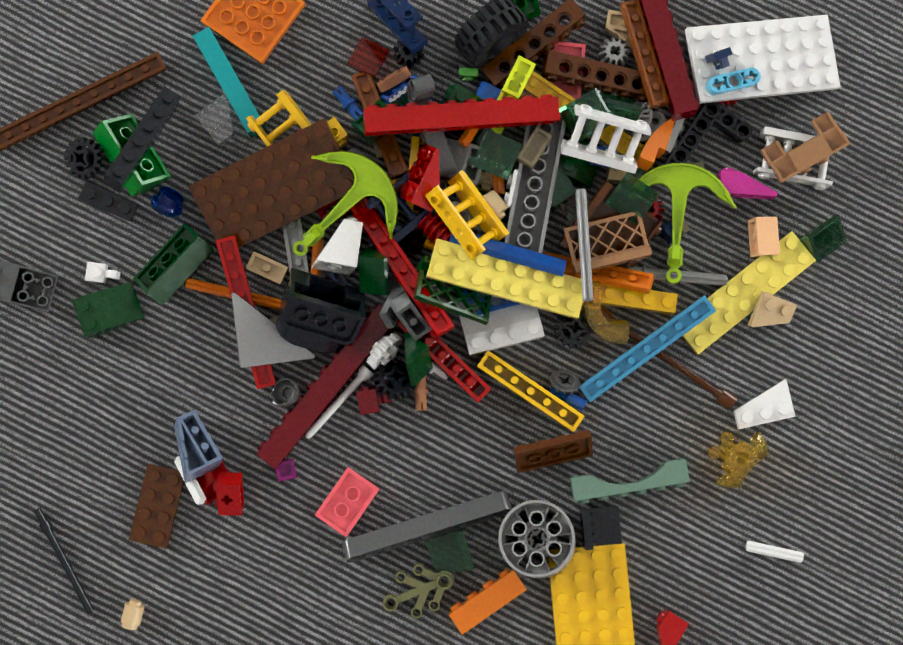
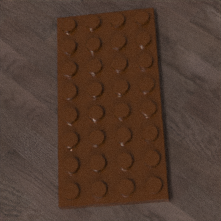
[188,118,354,248]

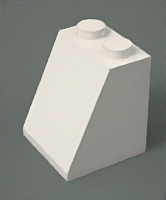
[312,217,363,275]

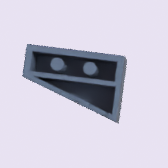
[174,410,223,483]

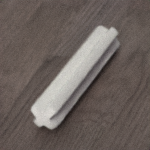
[174,456,206,505]
[746,541,804,563]

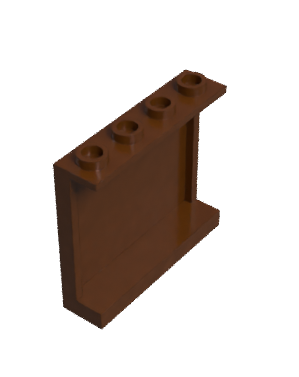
[559,181,662,269]

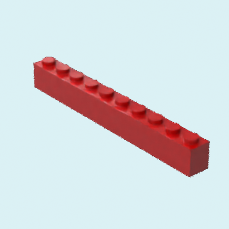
[363,94,560,136]

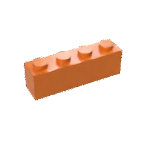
[449,568,527,635]

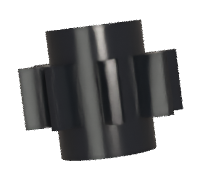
[401,231,425,255]

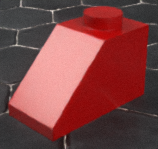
[656,609,689,645]

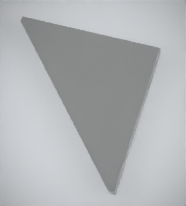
[231,293,315,368]

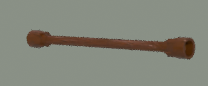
[592,304,738,410]

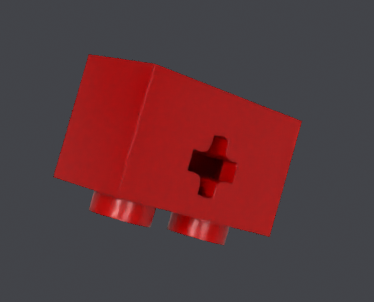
[213,472,245,516]

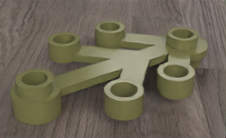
[383,563,454,619]

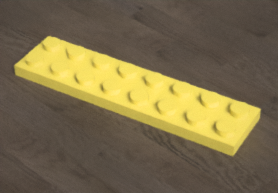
[682,231,816,355]
[426,239,583,319]

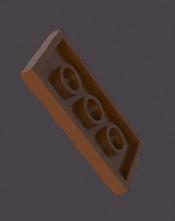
[513,430,593,473]
[129,464,184,549]

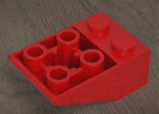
[400,144,440,212]

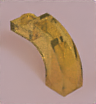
[582,281,630,344]

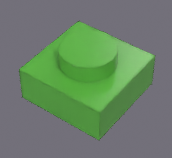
[459,68,478,82]

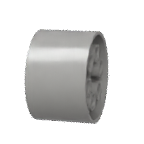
[498,500,576,579]

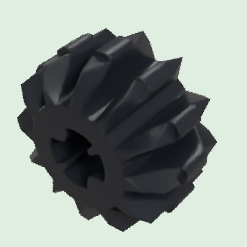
[393,40,425,69]

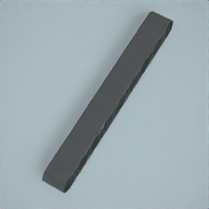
[342,491,512,563]

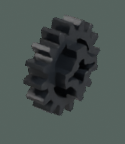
[64,138,106,179]
[554,311,596,349]
[373,360,414,401]

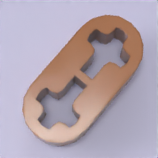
[376,66,412,92]

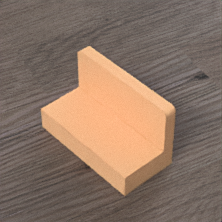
[748,217,780,258]

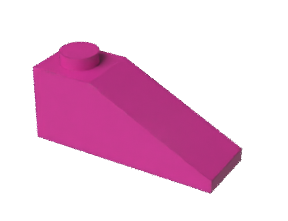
[717,168,777,200]

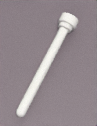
[305,365,374,439]

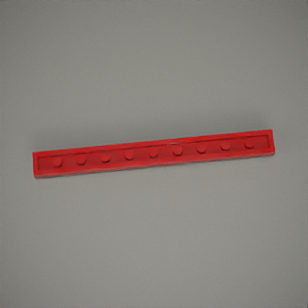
[342,197,454,338]

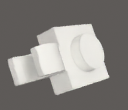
[85,262,121,284]

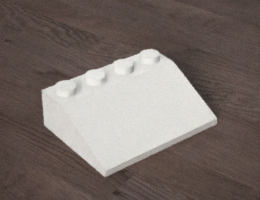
[457,295,545,356]

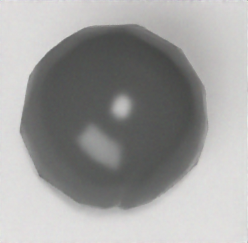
[270,378,300,408]

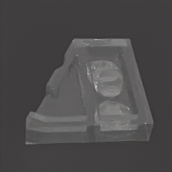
[195,93,234,146]

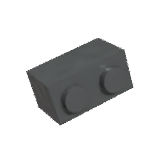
[389,292,431,341]

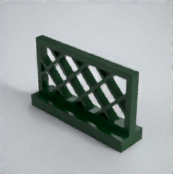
[414,255,492,325]

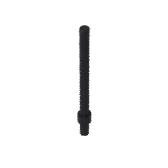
[34,507,94,614]

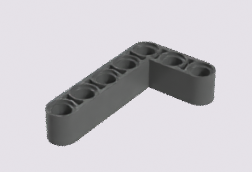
[406,74,457,178]

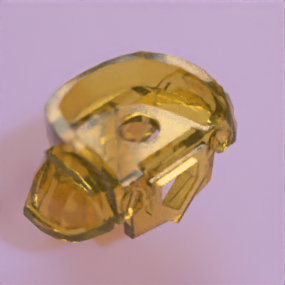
[708,431,769,489]

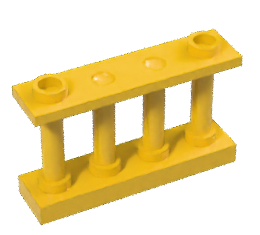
[246,90,312,147]
[425,170,509,260]

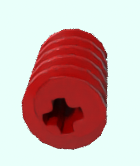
[418,212,452,245]

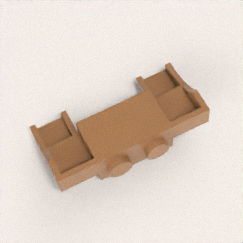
[760,111,851,183]

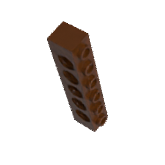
[481,0,586,89]
[541,50,648,103]

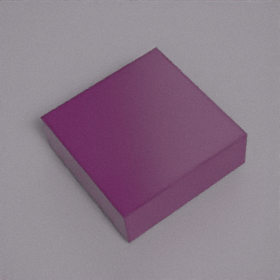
[275,459,297,482]

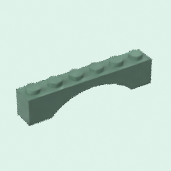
[569,458,690,504]

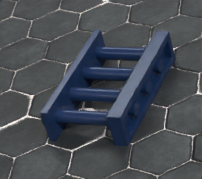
[367,0,428,54]
[366,160,456,243]

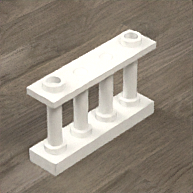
[560,104,651,174]
[753,126,833,190]

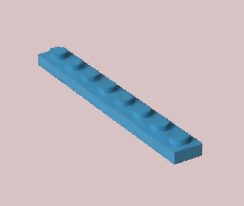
[579,295,716,402]

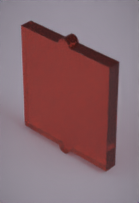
[347,38,390,77]

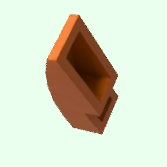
[636,118,675,171]

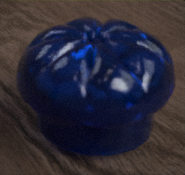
[150,186,184,218]

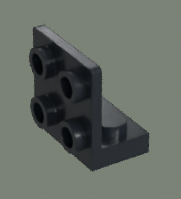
[579,506,622,550]

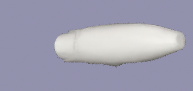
[429,362,448,379]

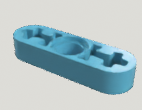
[706,68,761,95]

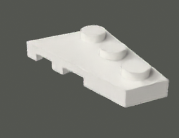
[733,379,796,429]

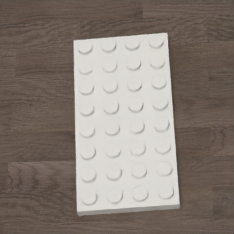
[685,15,841,104]

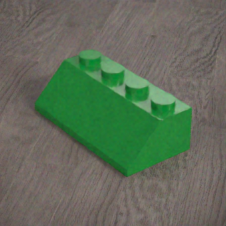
[93,114,171,197]

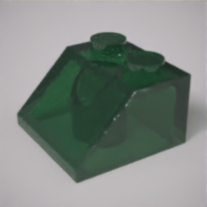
[559,88,611,142]

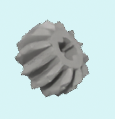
[598,36,630,67]

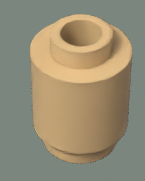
[121,599,145,630]

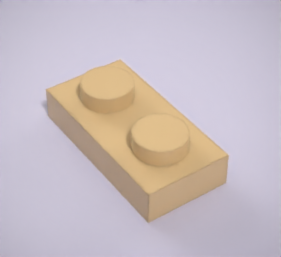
[245,251,289,285]

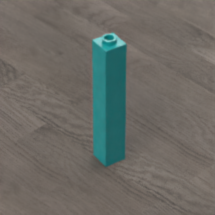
[193,27,266,137]

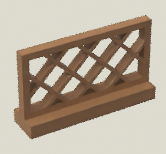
[564,210,652,275]

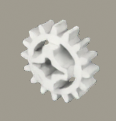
[367,332,403,369]

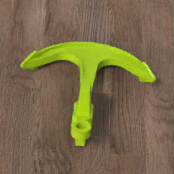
[293,151,398,256]
[626,163,737,284]

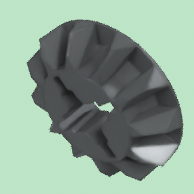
[549,370,580,395]

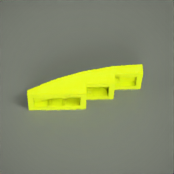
[485,55,536,136]

